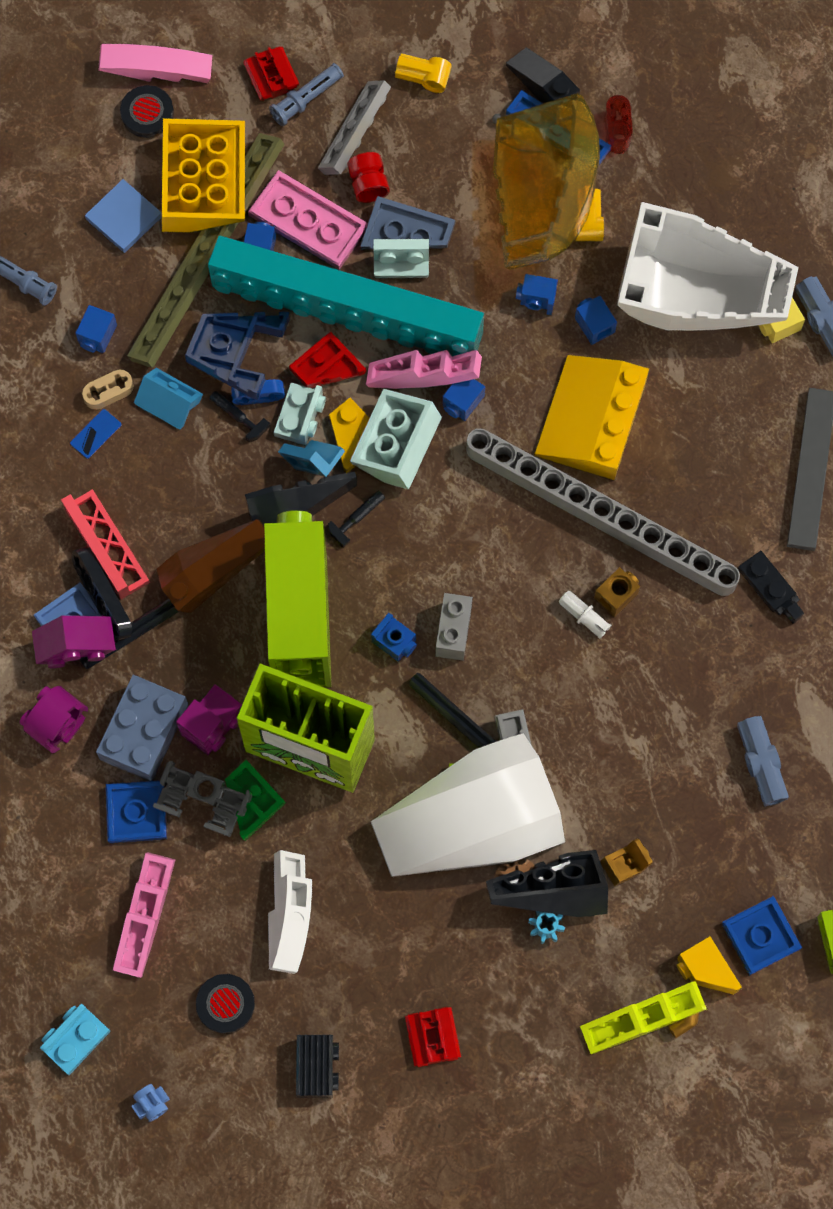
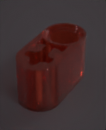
[604,95,633,154]

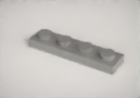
[318,80,391,175]

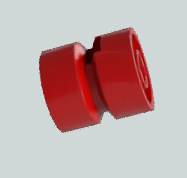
[347,152,390,203]

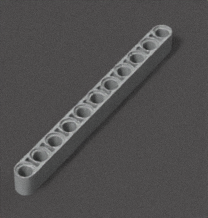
[466,429,740,596]

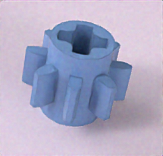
[131,1084,170,1122]

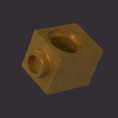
[594,567,640,617]

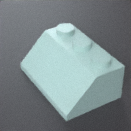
[350,389,442,490]

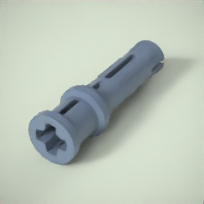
[269,63,344,126]
[0,256,57,305]

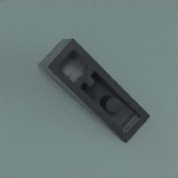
[506,47,580,116]

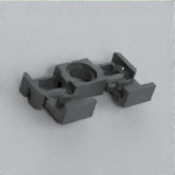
[153,761,252,837]

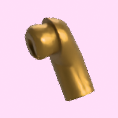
[668,1013,699,1039]

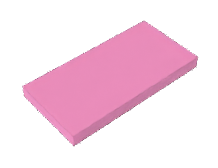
[248,170,368,269]

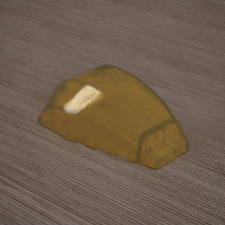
[493,93,600,270]

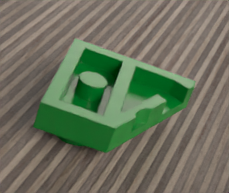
[225,760,286,841]

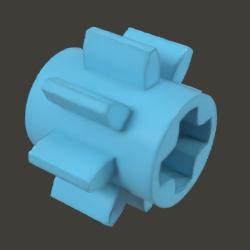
[528,911,565,944]

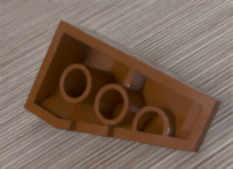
[157,519,265,613]

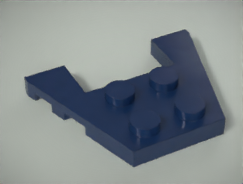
[185,312,290,400]

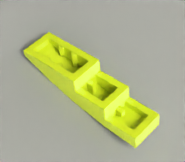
[580,981,707,1054]

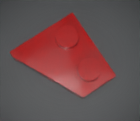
[289,331,366,388]

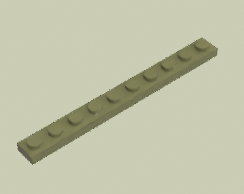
[127,133,285,368]

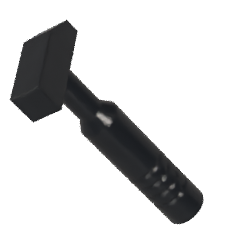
[209,390,270,442]
[328,490,385,548]

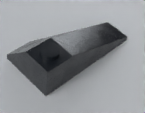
[245,472,357,526]
[486,850,608,917]

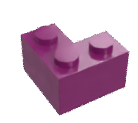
[32,616,116,669]
[176,684,242,756]

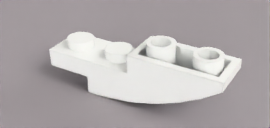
[268,850,312,974]

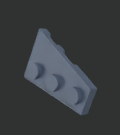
[360,196,456,250]

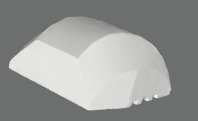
[617,202,798,331]
[371,733,565,877]

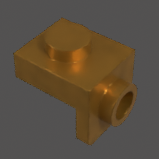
[600,838,653,887]

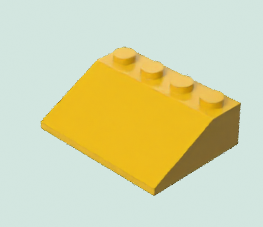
[162,118,245,232]
[535,355,649,480]

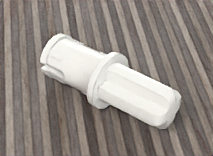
[559,591,612,639]

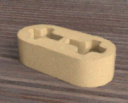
[82,370,134,410]

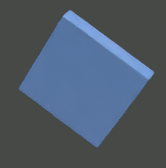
[85,179,162,253]
[34,583,101,626]

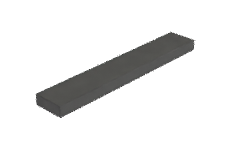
[787,387,833,551]

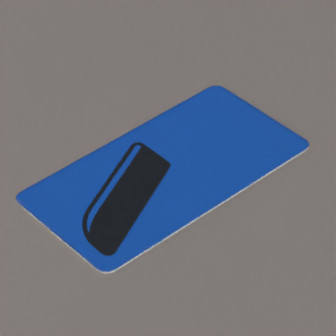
[70,409,122,459]

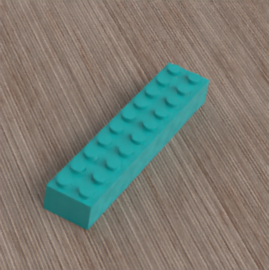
[208,235,484,356]

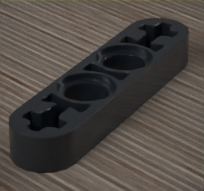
[72,547,132,641]

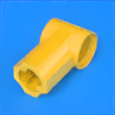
[395,53,452,93]
[575,186,604,241]

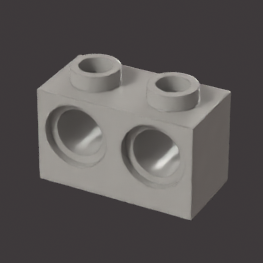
[435,593,473,661]

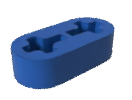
[231,379,285,405]

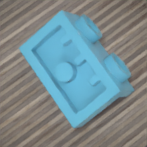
[40,1004,110,1075]

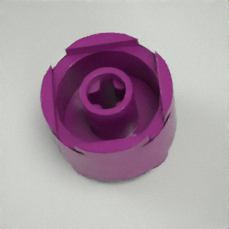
[19,686,88,753]

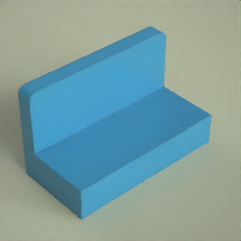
[134,368,203,429]
[278,440,345,477]

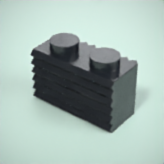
[296,1035,339,1098]

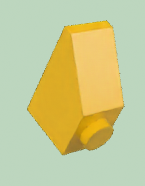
[677,936,742,995]

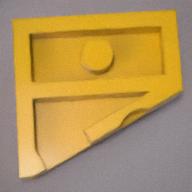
[329,397,370,473]

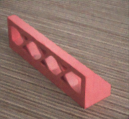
[61,489,150,600]

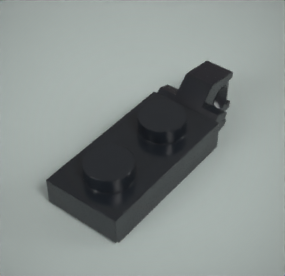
[738,550,804,624]

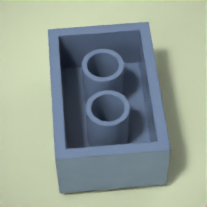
[96,675,188,781]

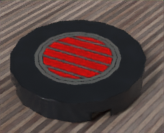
[120,85,174,138]
[196,974,255,1034]

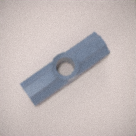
[795,276,833,356]
[737,716,789,806]

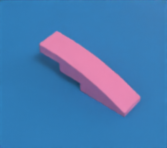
[98,44,212,83]
[366,350,482,389]
[113,852,175,978]

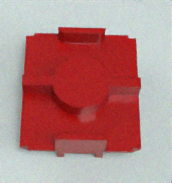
[243,46,300,100]
[405,1007,461,1067]

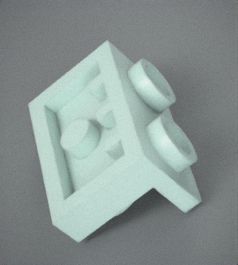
[374,239,429,278]
[274,383,326,445]

